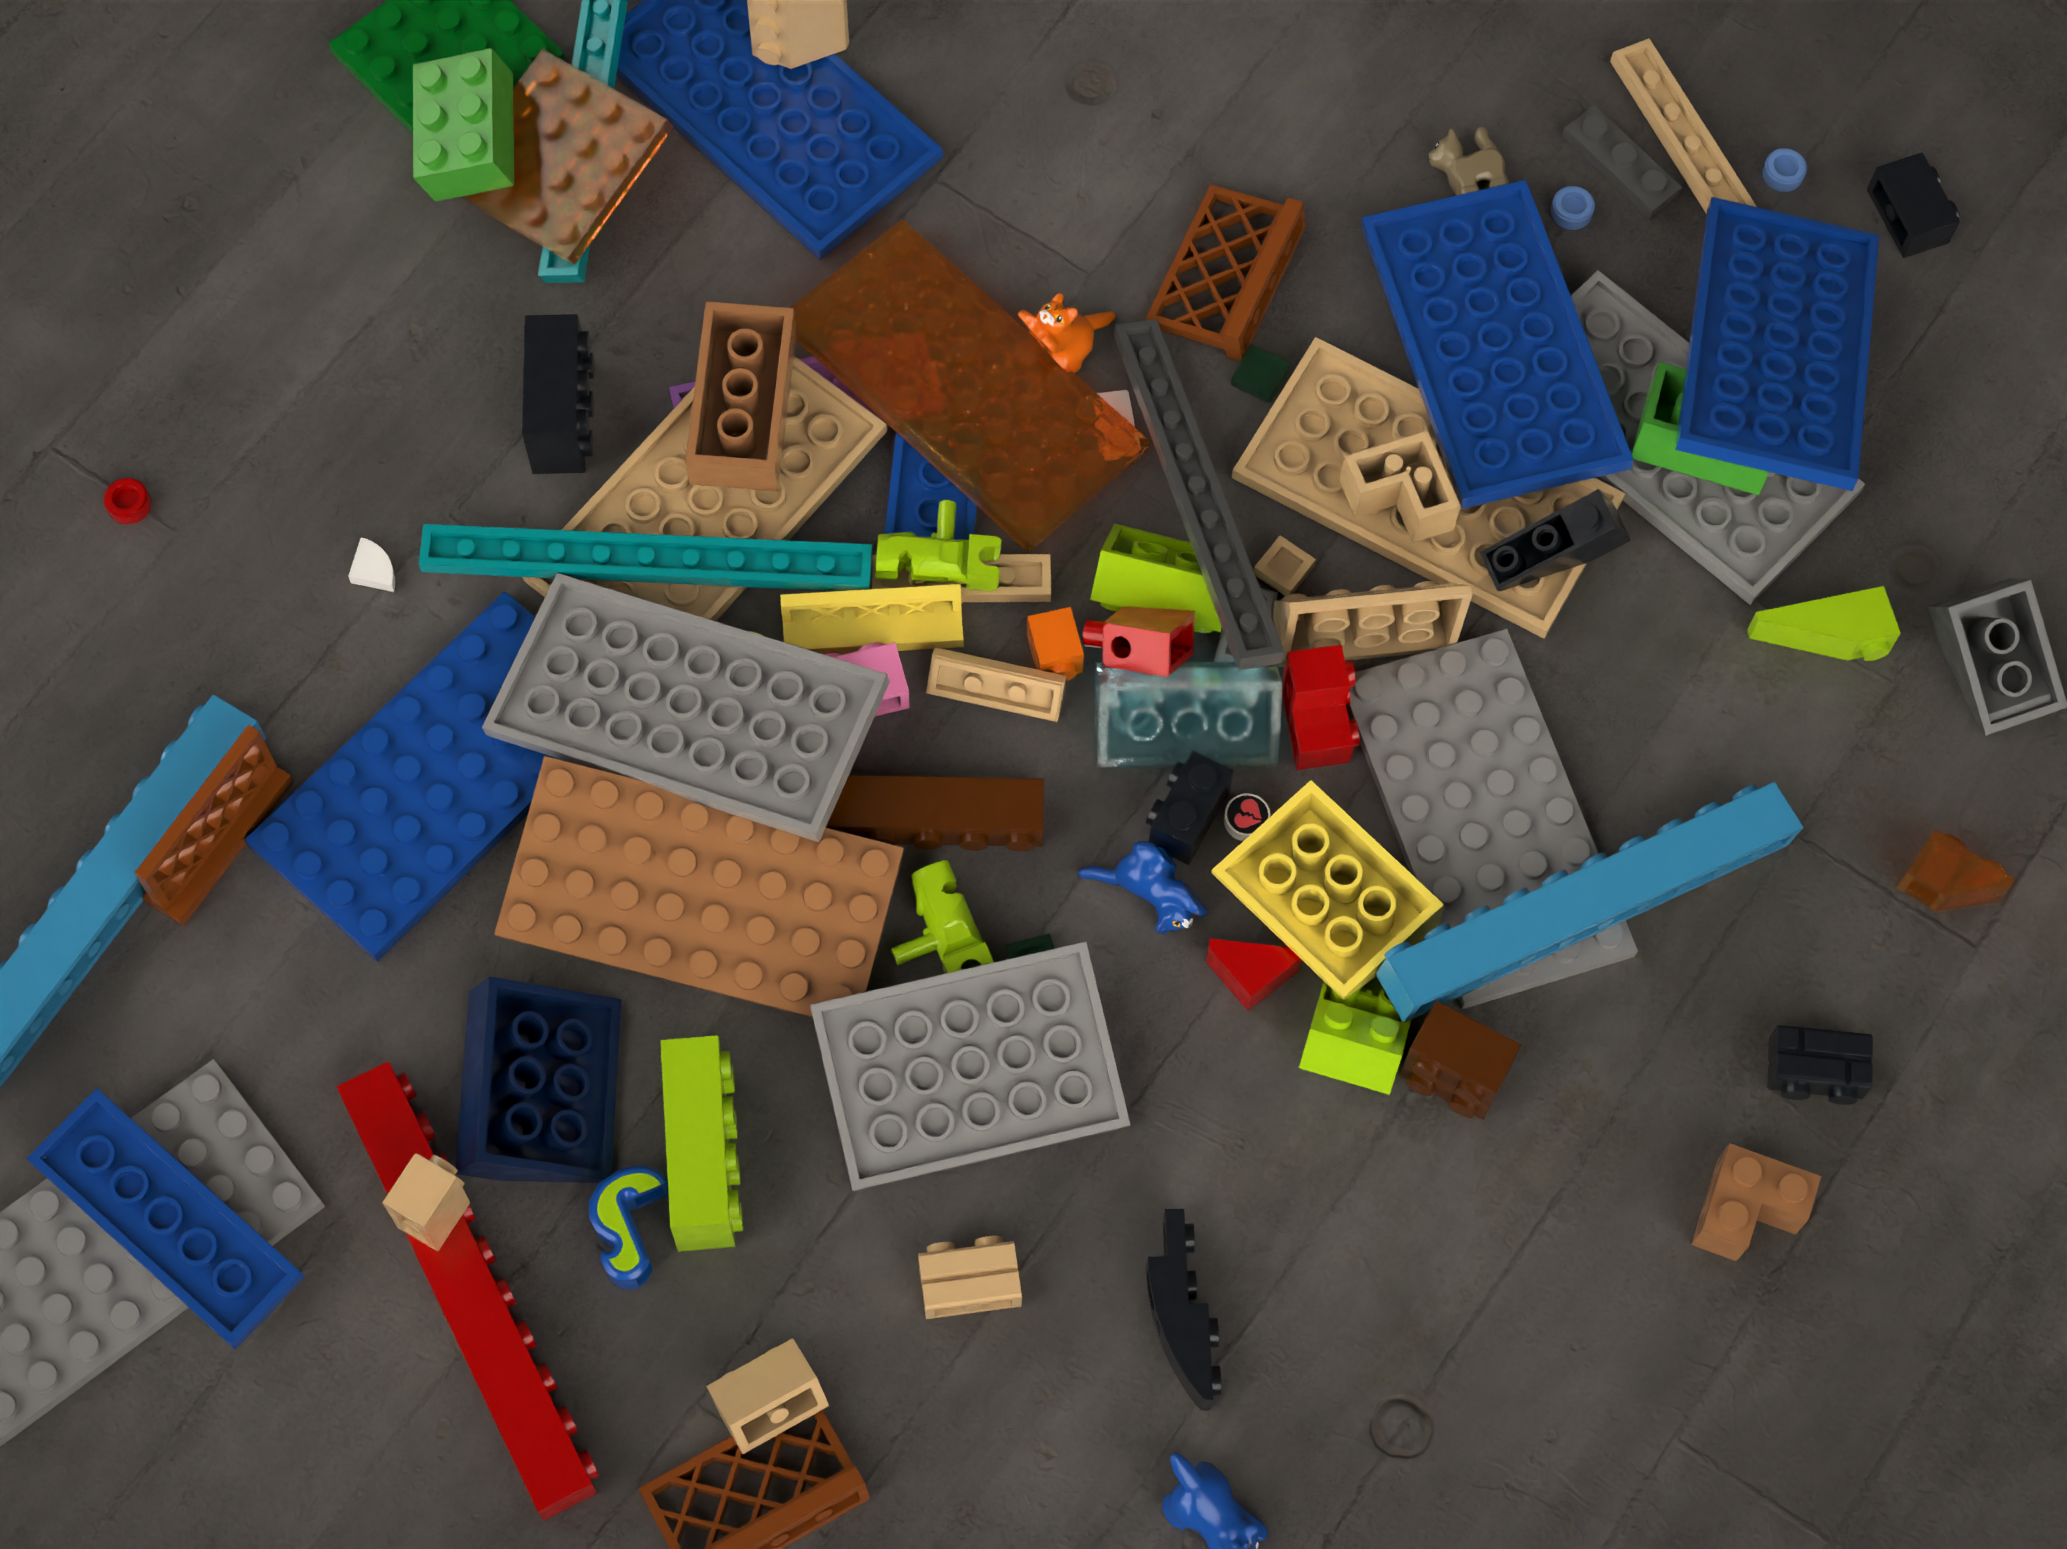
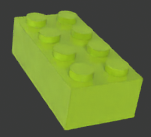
[660,1035,743,1252]

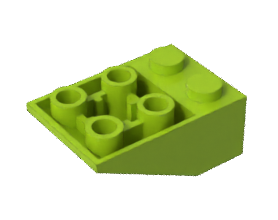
[1299,976,1411,1095]

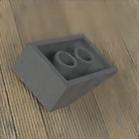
[1928,578,2067,736]

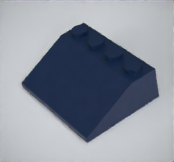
[456,976,621,1183]

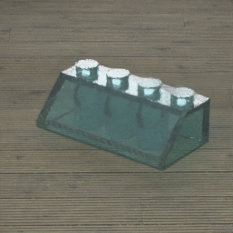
[1094,662,1282,767]

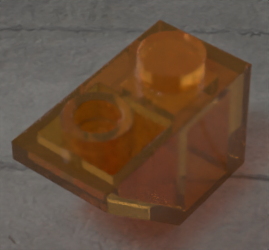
[1897,829,2016,912]

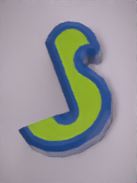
[589,1166,669,1290]

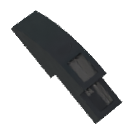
[1146,1209,1221,1410]

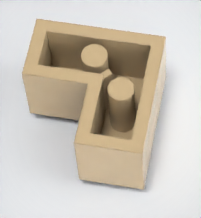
[1339,430,1461,543]

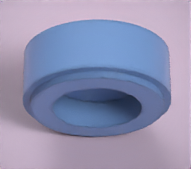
[1762,148,1807,192]
[1550,186,1595,230]

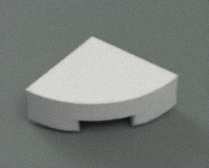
[348,537,395,592]

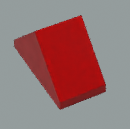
[1206,938,1301,1011]

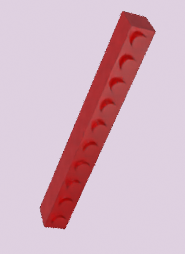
[336,1061,600,1521]

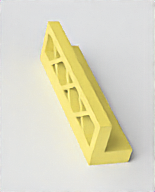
[780,584,964,655]

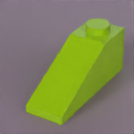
[1747,586,1901,661]

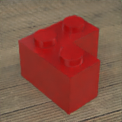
[1280,644,1359,770]

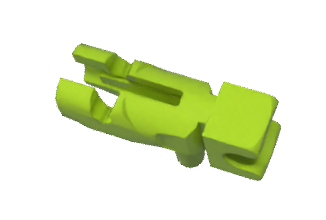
[875,500,1002,591]
[891,860,994,974]

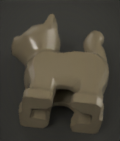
[1428,127,1509,196]

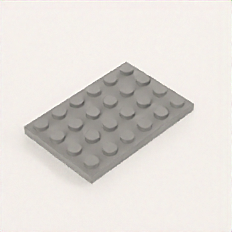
[810,942,1131,1192]

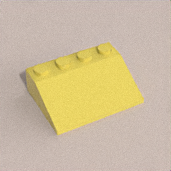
[1212,780,1444,1000]

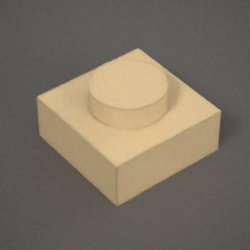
[1254,535,1316,596]

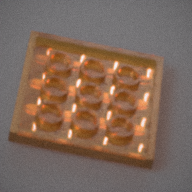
[460,49,674,265]

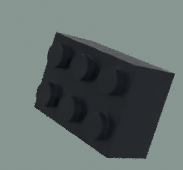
[522,314,595,474]

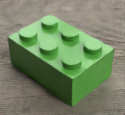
[413,48,514,202]
[1631,362,1769,495]

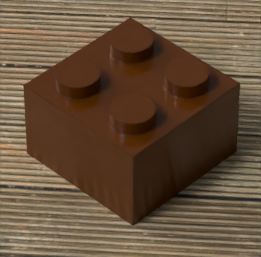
[1399,1000,1522,1120]

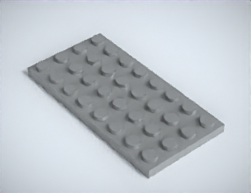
[1571,270,1865,605]
[482,573,890,842]
[1346,629,1638,1009]
[0,1059,325,1447]

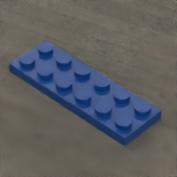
[26,1088,305,1350]

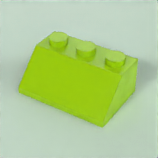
[1090,523,1222,633]

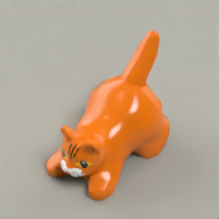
[1017,293,1116,375]

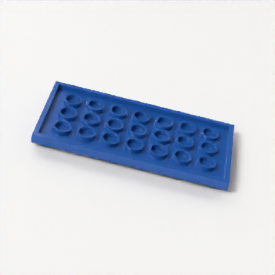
[616,0,943,260]
[1361,180,1634,509]
[1675,197,1879,491]
[244,591,567,962]

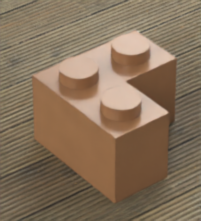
[1691,1143,1822,1261]

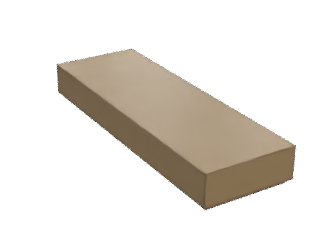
[926,647,1067,722]

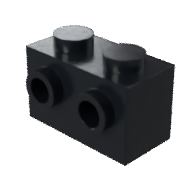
[1146,751,1234,865]

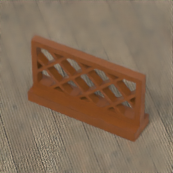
[1145,184,1306,362]
[134,724,293,926]
[638,1410,870,1549]

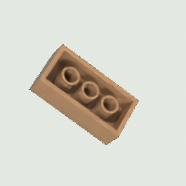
[685,301,797,492]

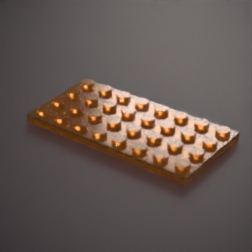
[790,219,1151,553]

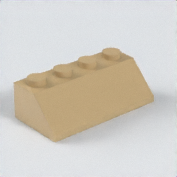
[747,0,849,69]

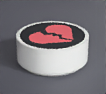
[1224,793,1270,841]

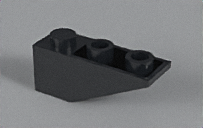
[1480,489,1631,592]

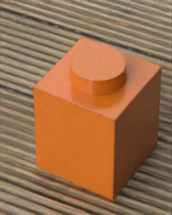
[1026,607,1084,681]

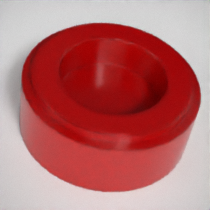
[103,478,151,524]

